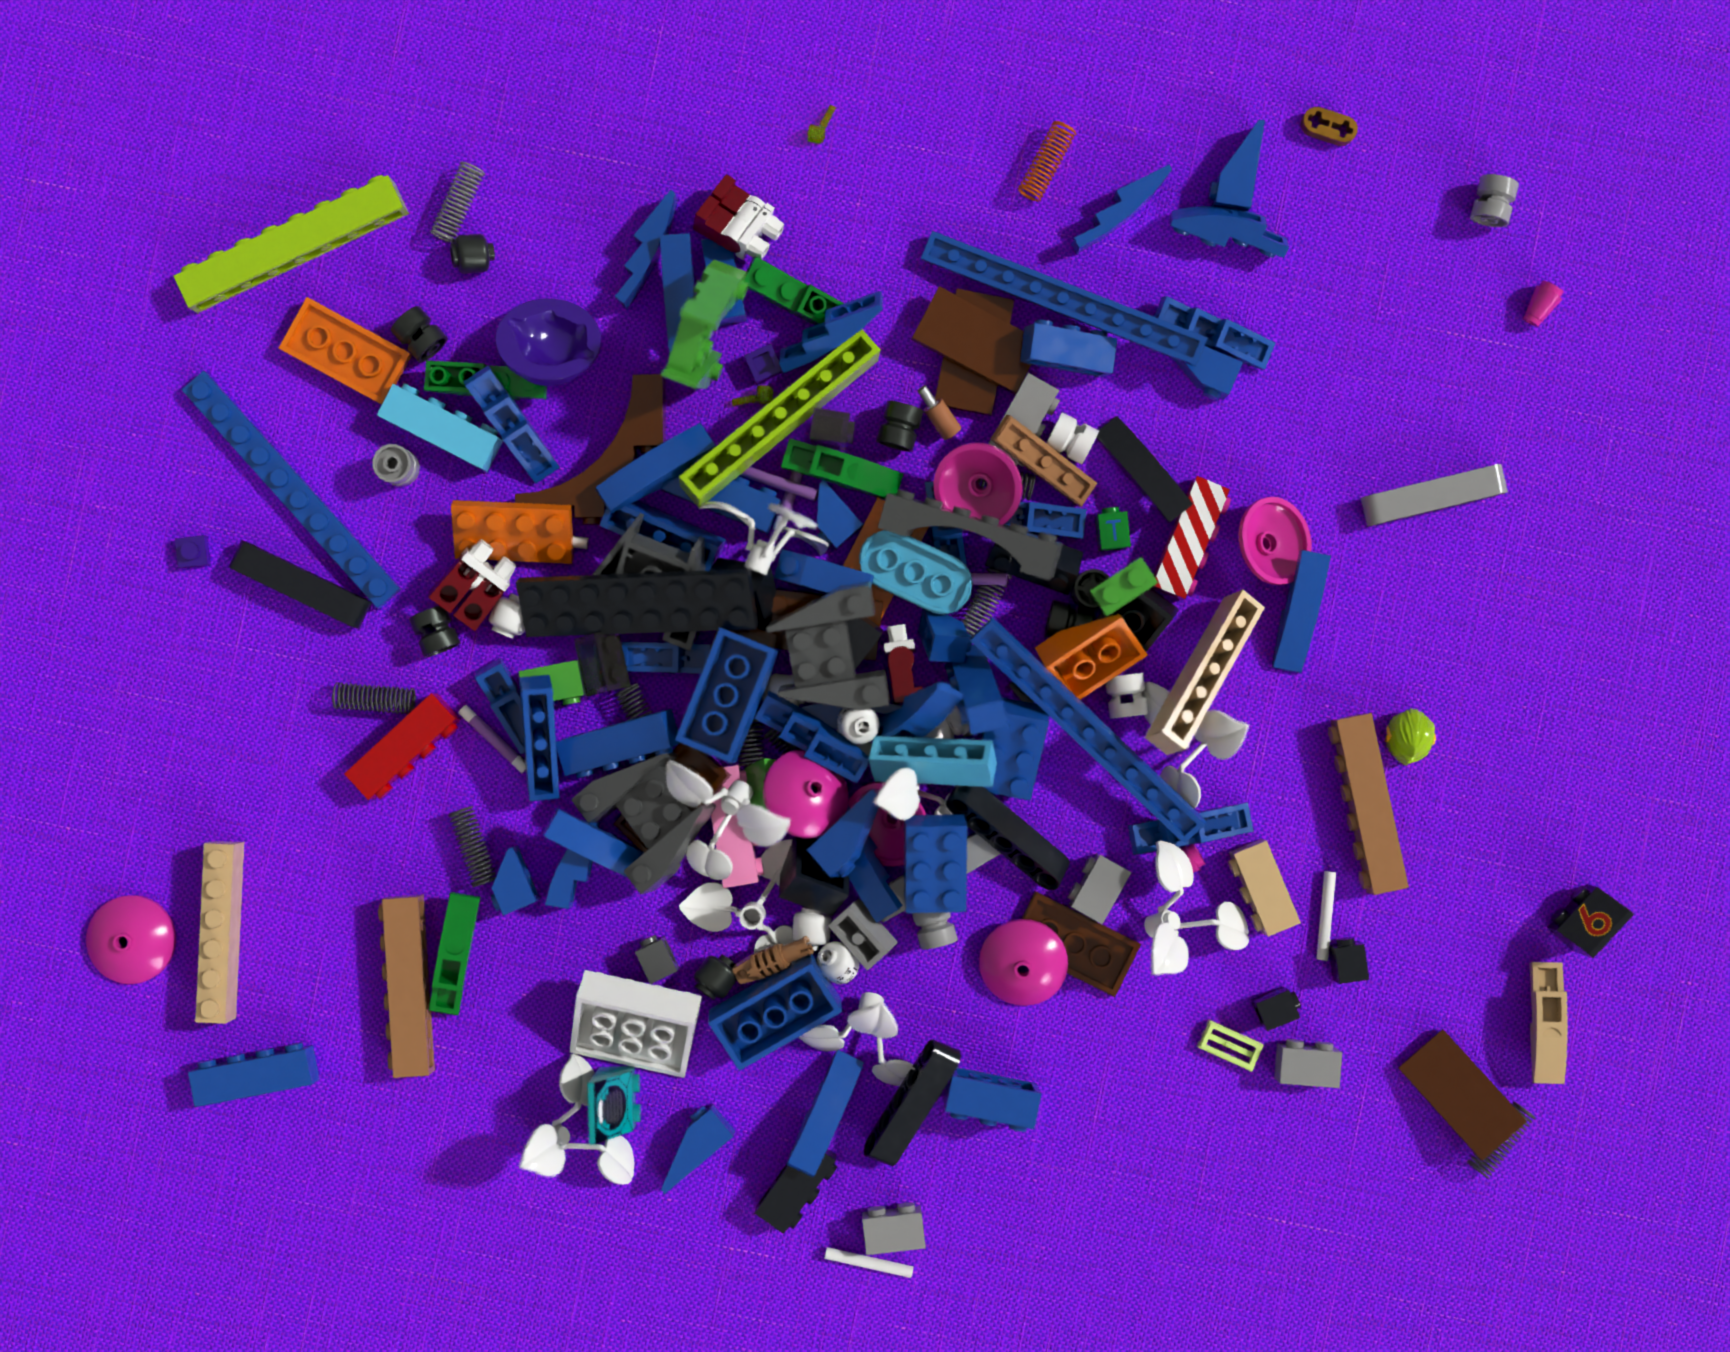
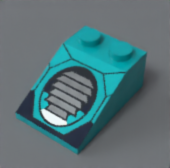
[588,1066,641,1145]

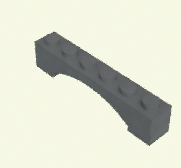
[878,489,1063,580]

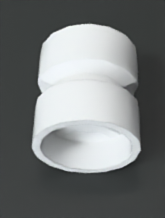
[1046,412,1099,465]
[1105,673,1148,719]

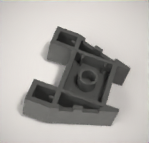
[593,513,705,651]
[766,581,890,710]
[571,752,716,895]

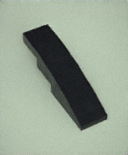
[1096,416,1193,524]

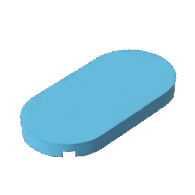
[859,530,973,614]

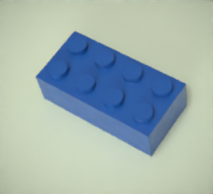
[675,628,780,763]
[708,954,842,1071]

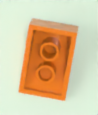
[1035,614,1148,700]

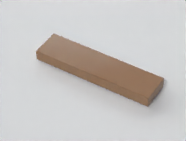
[990,415,1097,507]

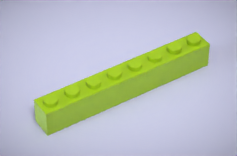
[173,175,409,313]
[679,329,881,508]

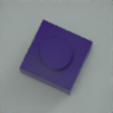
[744,344,783,384]
[175,535,211,568]

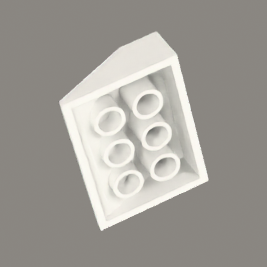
[570,970,702,1078]

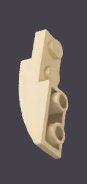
[1530,962,1568,1084]

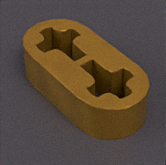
[1300,107,1358,146]

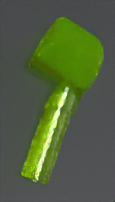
[807,105,836,144]
[732,385,773,406]

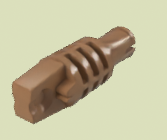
[732,936,814,984]

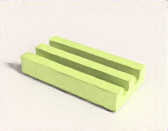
[1197,1019,1264,1072]

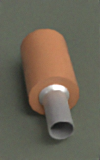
[917,385,961,440]

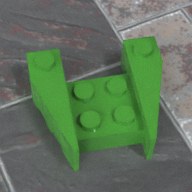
[661,260,749,389]

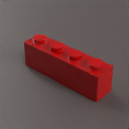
[344,693,461,800]

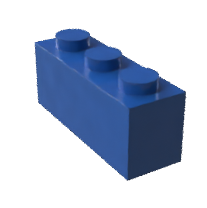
[1020,320,1117,377]

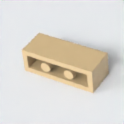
[1228,839,1301,937]

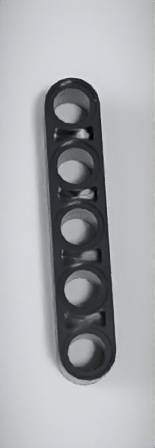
[228,540,372,629]
[946,785,1070,890]
[864,1039,961,1167]

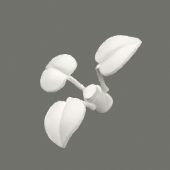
[699,501,829,575]
[1141,682,1249,808]
[873,720,968,828]
[666,760,790,880]
[679,839,794,953]
[1144,841,1249,975]
[798,992,915,1086]
[519,1054,634,1185]

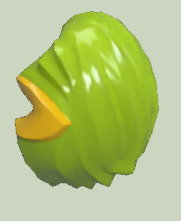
[1385,708,1436,766]

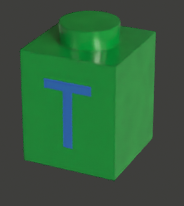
[1095,507,1131,552]

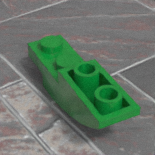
[745,257,844,325]
[424,361,547,400]
[781,438,903,500]
[429,892,480,1015]

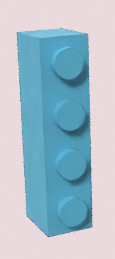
[377,383,503,472]
[869,736,997,787]

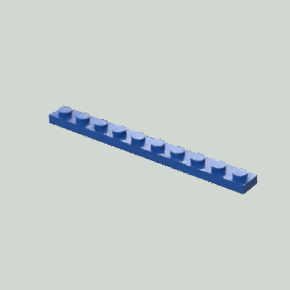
[921,231,1208,367]
[182,370,402,609]
[970,617,1206,843]

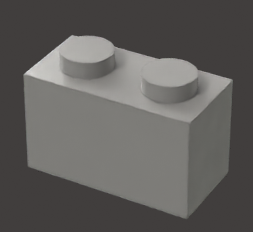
[1067,853,1131,924]
[828,898,898,971]
[1274,1039,1342,1088]
[862,1202,926,1255]

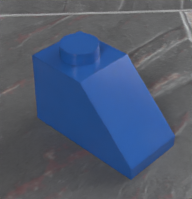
[817,480,863,550]
[918,608,972,663]
[491,845,540,916]

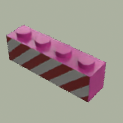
[1152,476,1231,600]

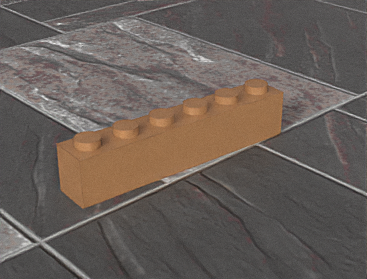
[1328,713,1409,895]
[378,894,435,1078]

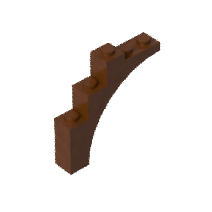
[515,374,666,525]

